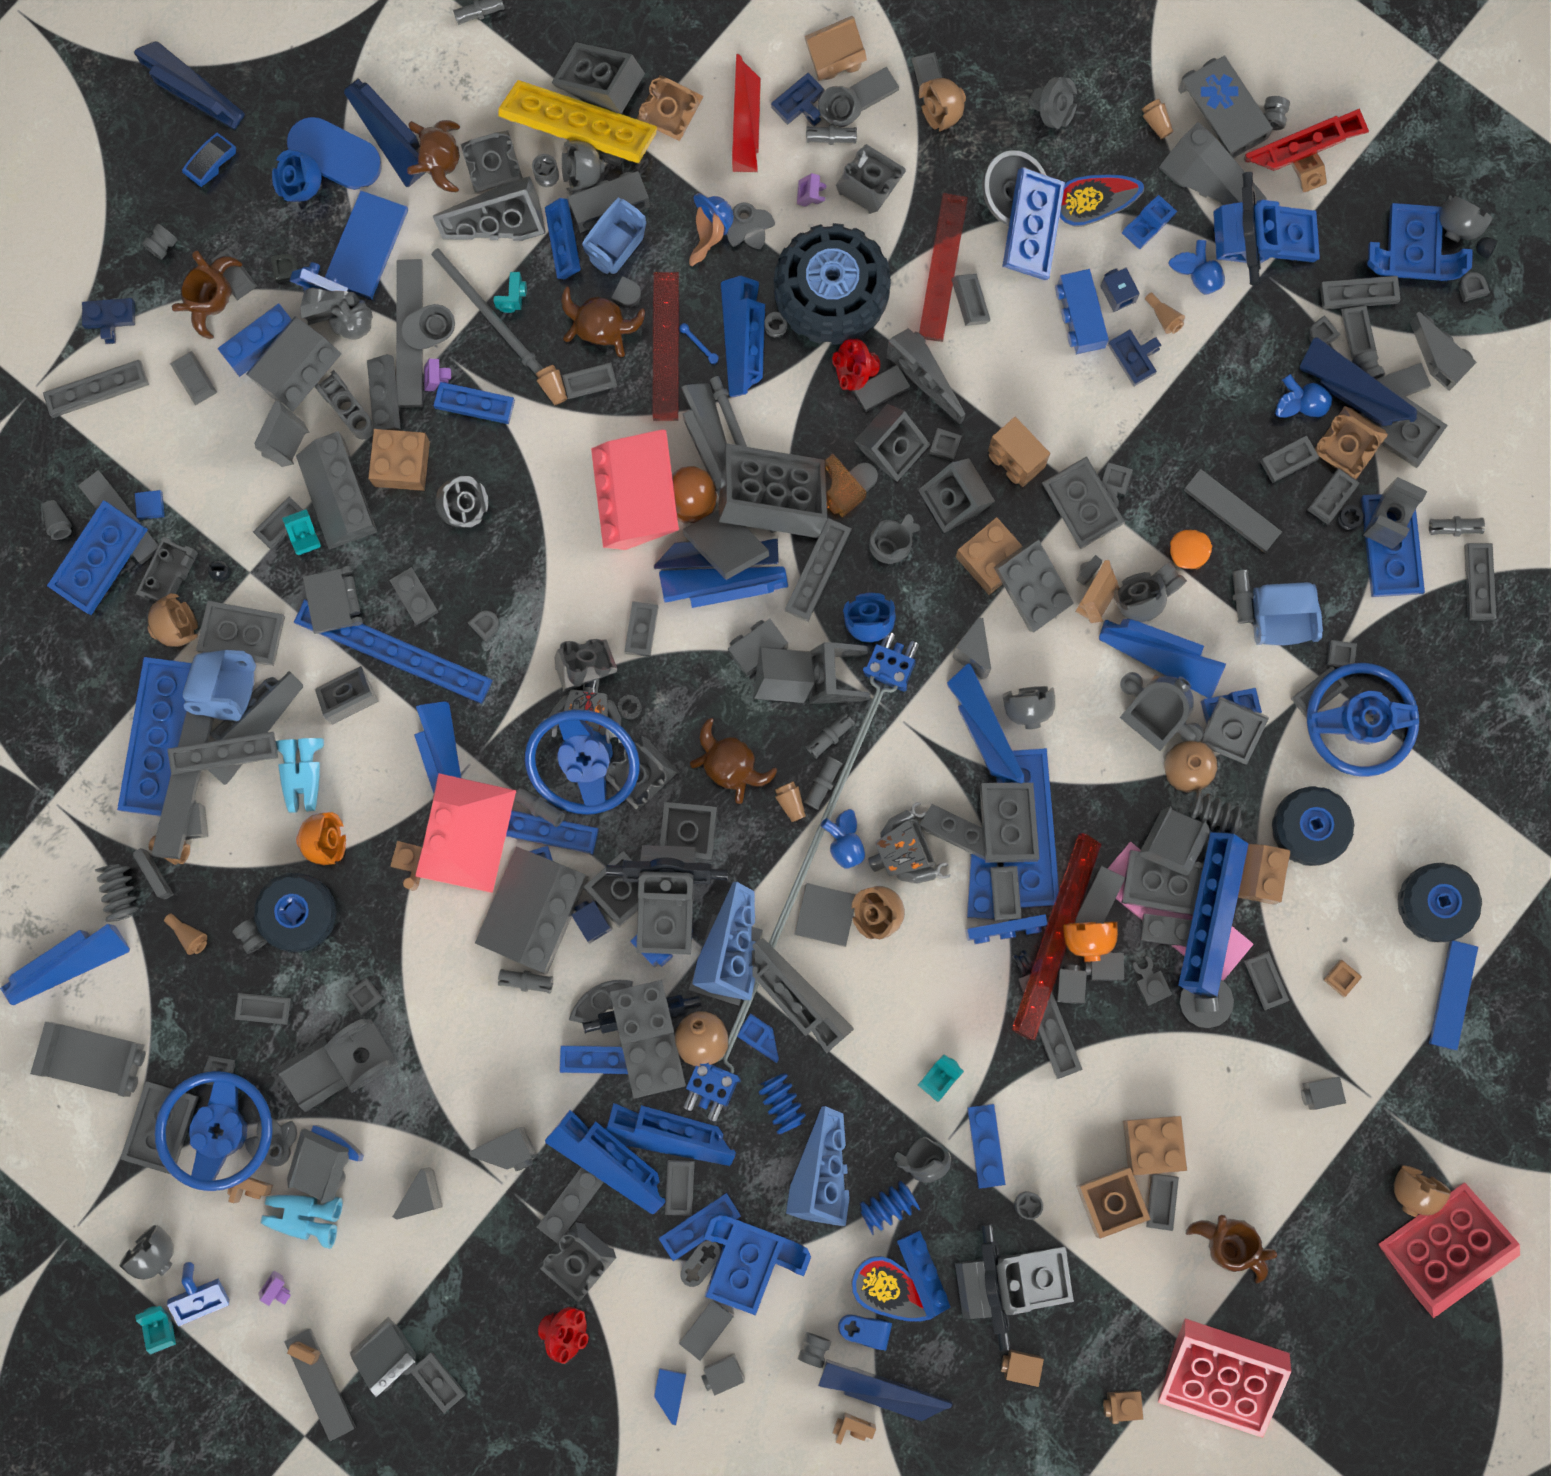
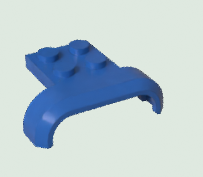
[1367,203,1473,281]
[703,1214,811,1316]

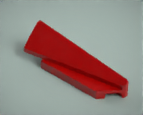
[732,54,761,173]
[1244,108,1369,171]

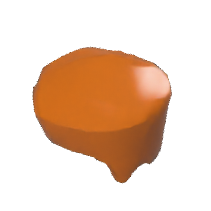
[1170,530,1212,569]

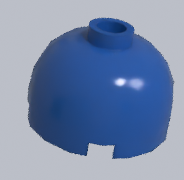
[272,150,322,202]
[843,593,896,642]

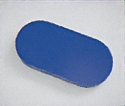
[287,117,382,190]

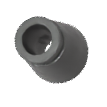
[42,500,72,540]

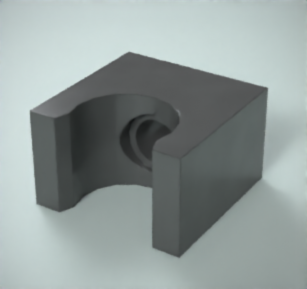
[1363,477,1427,549]

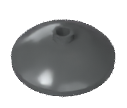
[982,150,1047,226]

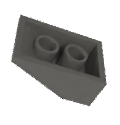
[552,42,645,114]

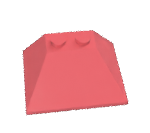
[415,773,516,893]

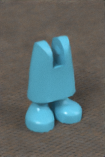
[276,738,324,813]
[260,1195,343,1249]

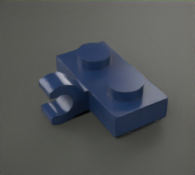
[771,73,825,127]
[82,298,135,344]
[1108,329,1162,387]

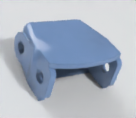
[582,197,646,274]
[1253,582,1323,645]
[183,650,256,721]

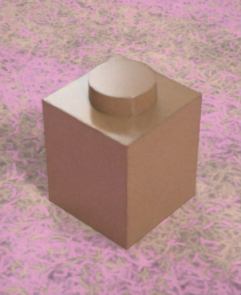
[1001,1350,1044,1387]

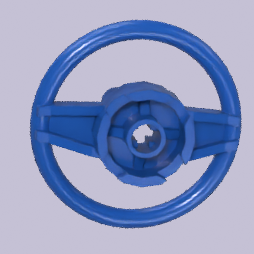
[1306,663,1419,777]
[525,709,640,814]
[155,1071,273,1191]

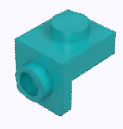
[493,272,527,313]
[282,509,321,555]
[918,1054,964,1102]
[135,1306,176,1354]

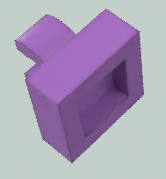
[797,173,826,207]
[424,358,451,391]
[258,1271,291,1306]

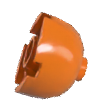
[296,812,346,865]
[1063,922,1118,962]

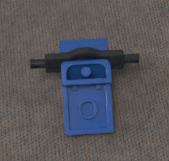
[1213,172,1320,285]

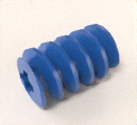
[759,1073,806,1134]
[860,1181,920,1235]

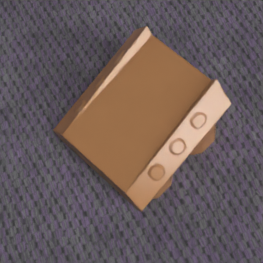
[804,16,867,81]
[636,75,704,141]
[1315,407,1388,480]
[1075,560,1120,623]

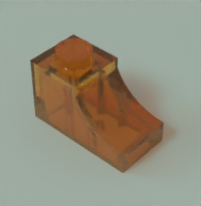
[825,454,866,518]

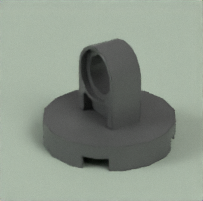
[1028,77,1077,129]
[1180,979,1234,1028]

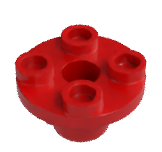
[832,339,880,390]
[538,1307,588,1364]

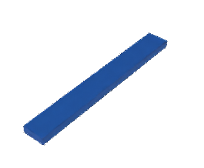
[294,599,493,704]

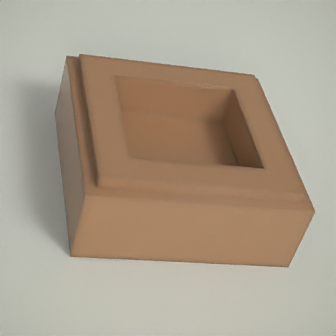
[1323,959,1362,997]
[287,1341,321,1365]

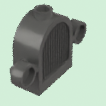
[1120,672,1204,751]

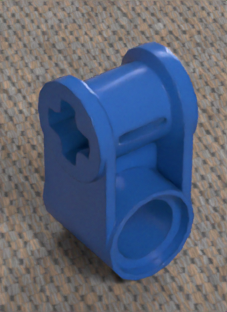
[838,1314,892,1351]

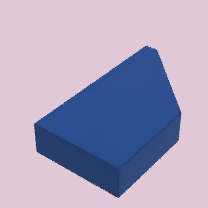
[737,1013,779,1063]
[654,1368,686,1425]

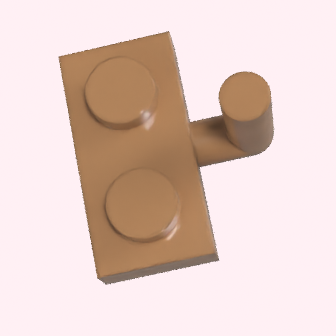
[391,841,422,891]

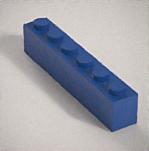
[1179,832,1249,997]

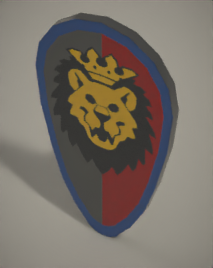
[1060,175,1145,227]
[851,1256,933,1321]

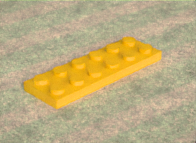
[498,80,657,163]

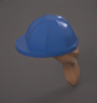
[689,193,734,266]

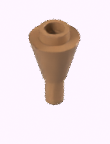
[1145,292,1185,334]
[164,914,207,955]

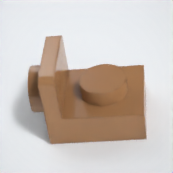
[1291,153,1327,192]
[227,1177,273,1204]
[1103,1390,1144,1424]
[832,1412,876,1445]

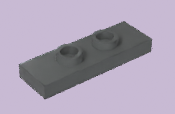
[920,804,985,860]

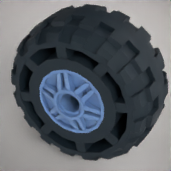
[774,223,891,345]

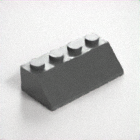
[296,431,378,550]

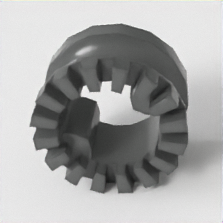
[765,312,787,338]
[618,695,642,720]

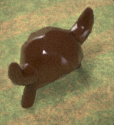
[407,120,460,193]
[171,251,242,339]
[561,287,645,357]
[690,718,777,804]
[1186,1215,1277,1284]

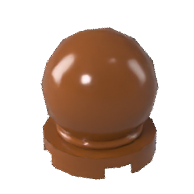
[672,466,717,524]

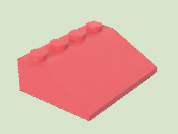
[591,429,679,550]
[1379,1182,1520,1318]
[1158,1318,1291,1438]

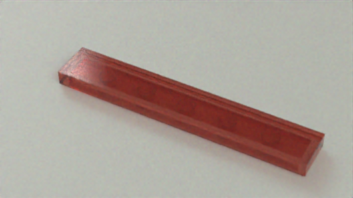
[919,193,968,342]
[653,272,679,421]

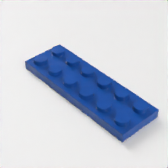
[117,657,192,817]
[996,748,1060,908]

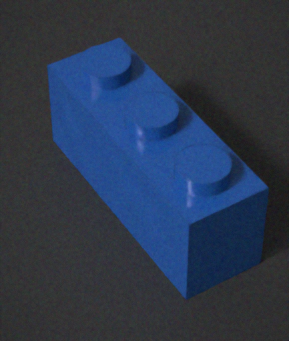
[1055,269,1109,355]
[217,303,292,377]

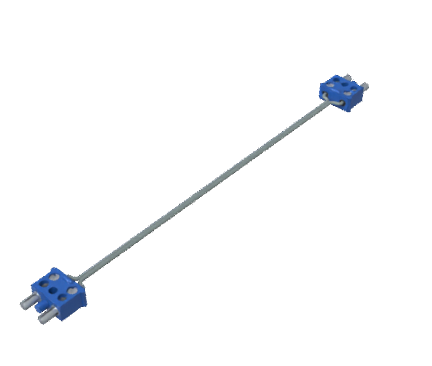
[683,633,919,1121]

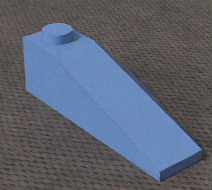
[692,882,756,1000]
[786,1106,849,1226]

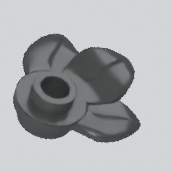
[727,202,775,249]
[245,1118,297,1167]

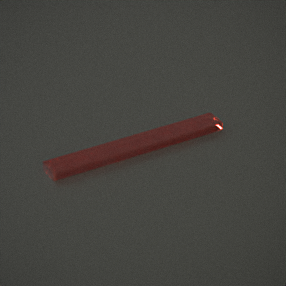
[1012,833,1101,1041]

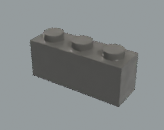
[568,171,650,233]

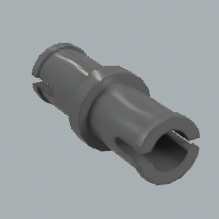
[453,0,505,25]
[806,125,857,145]
[1429,516,1485,537]
[1232,570,1255,624]
[805,712,855,759]
[804,756,843,810]
[514,787,565,827]
[498,969,554,993]

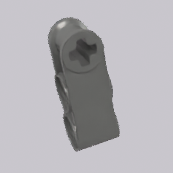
[314,370,374,440]

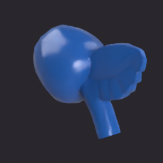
[1168,240,1225,295]
[1275,374,1332,417]
[821,809,865,869]

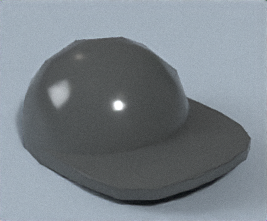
[401,304,455,350]

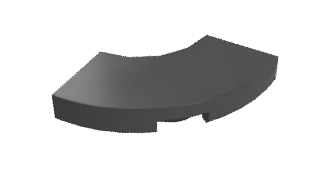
[569,980,634,1023]

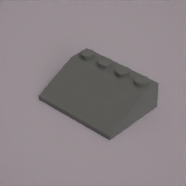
[719,443,827,538]
[475,846,589,974]

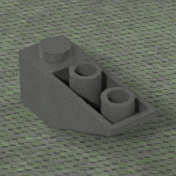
[1410,312,1477,391]

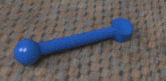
[679,323,719,364]

